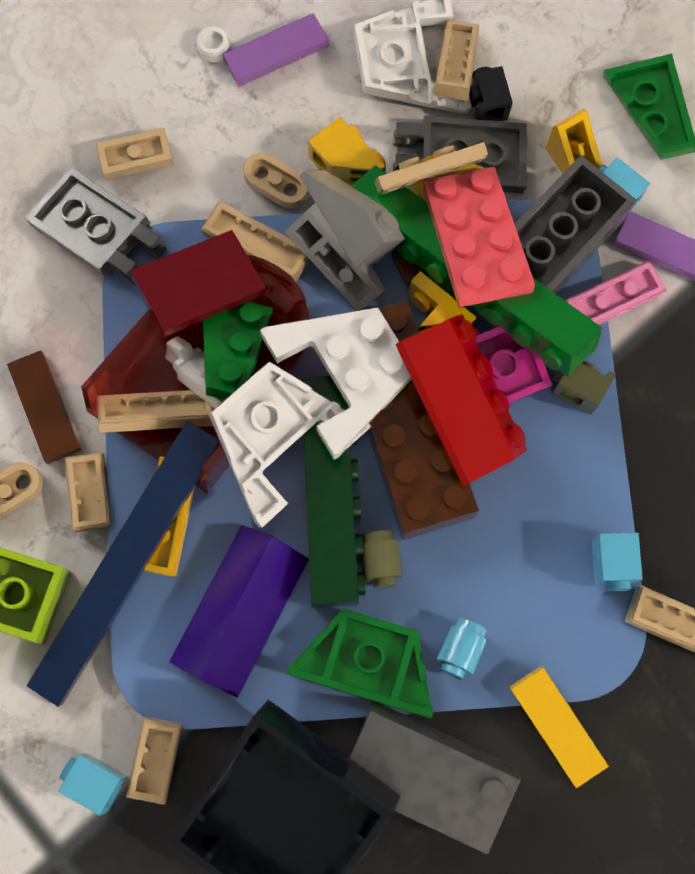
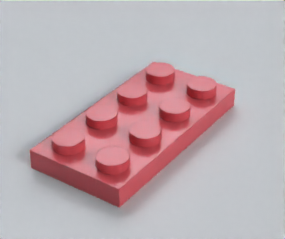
[423,167,535,307]

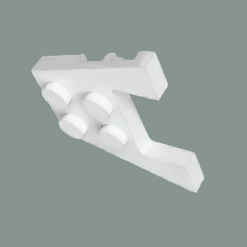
[353,0,472,115]
[260,308,412,459]
[209,362,371,528]

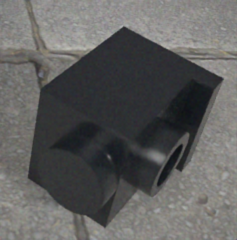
[469,66,513,121]

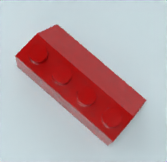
[395,314,527,486]

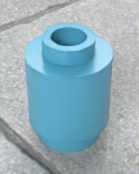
[437,618,487,680]

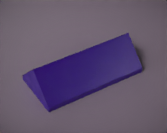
[169,525,309,698]

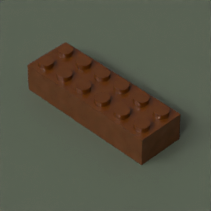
[367,300,479,540]

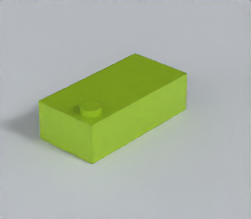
[0,547,71,645]

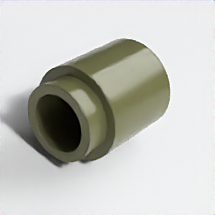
[362,530,403,588]

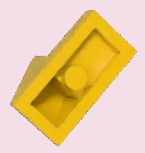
[409,271,477,333]

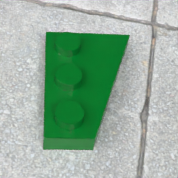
[603,53,695,160]

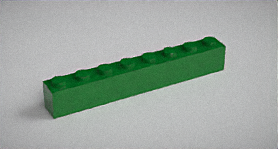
[351,165,602,377]

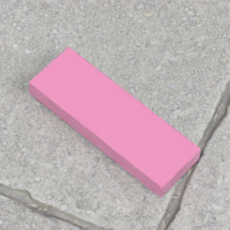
[565,260,667,325]

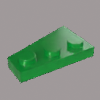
[203,302,273,400]

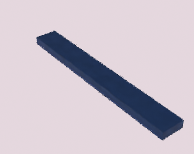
[27,421,221,707]

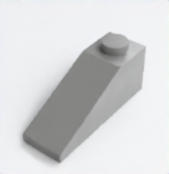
[300,170,405,268]
[284,202,385,311]

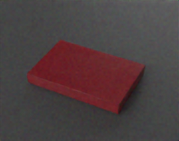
[131,230,266,337]

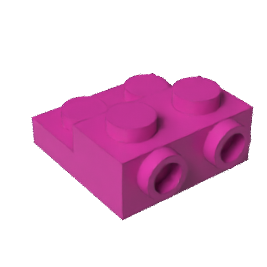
[474,325,552,403]

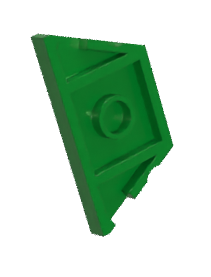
[286,608,433,719]

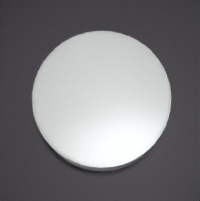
[196,26,231,63]

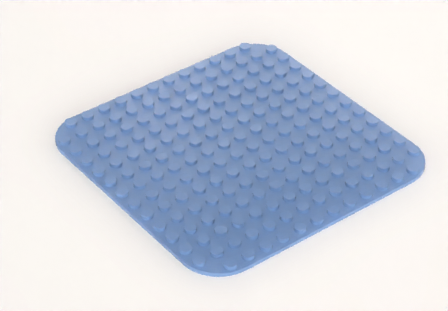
[102,200,647,730]

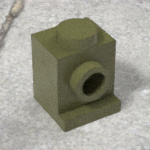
[552,361,616,415]

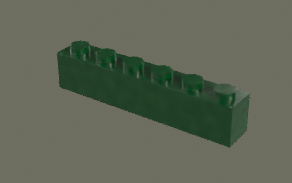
[301,376,366,608]

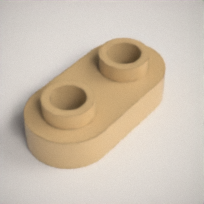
[243,153,308,209]
[0,462,43,519]

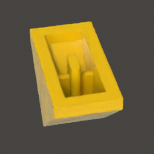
[545,109,602,173]

